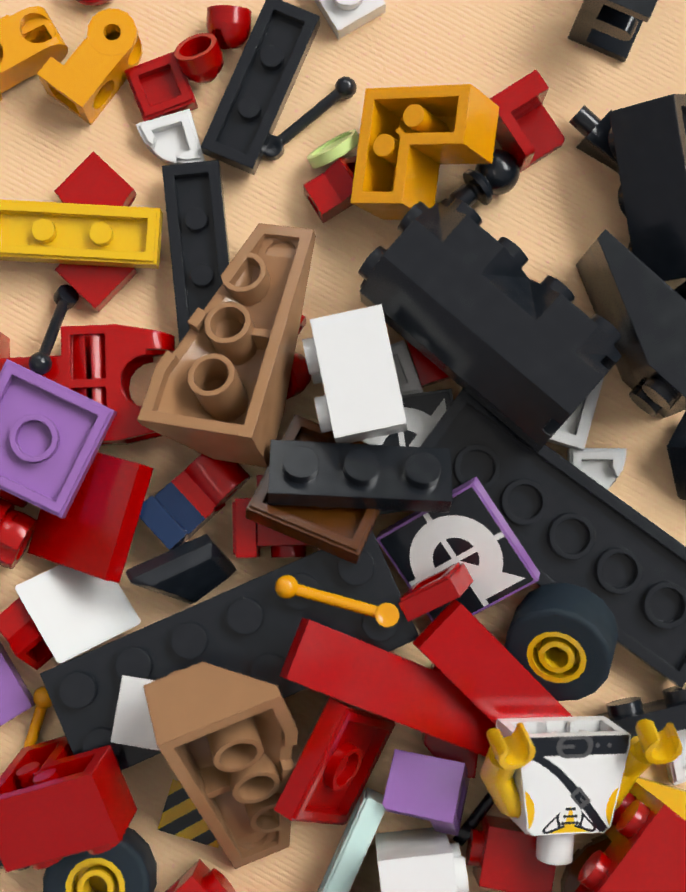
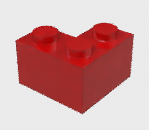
[0,735,137,872]
[575,782,686,892]

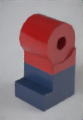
[139,454,251,550]

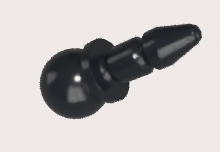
[440,149,520,207]

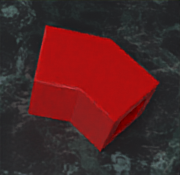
[303,156,357,223]
[0,597,53,670]

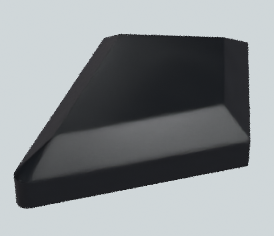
[126,534,237,604]

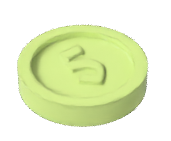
[307,129,359,169]

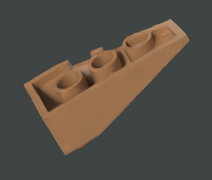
[137,223,316,468]
[143,662,298,869]

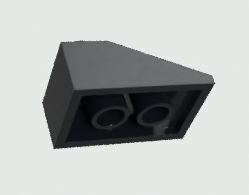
[576,229,686,418]

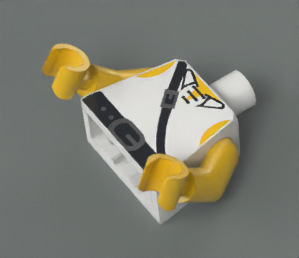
[480,716,683,866]

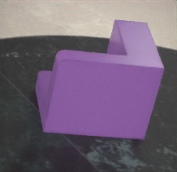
[382,749,470,836]

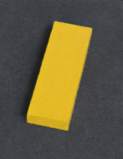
[0,199,163,269]

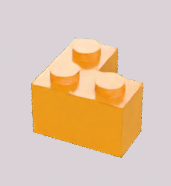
[350,84,499,220]

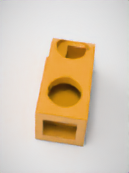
[0,6,68,101]
[37,8,143,125]

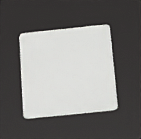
[15,565,141,664]

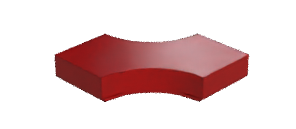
[54,151,138,312]

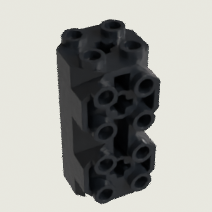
[358,198,622,452]

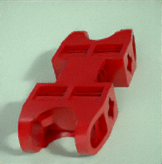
[0,324,175,446]

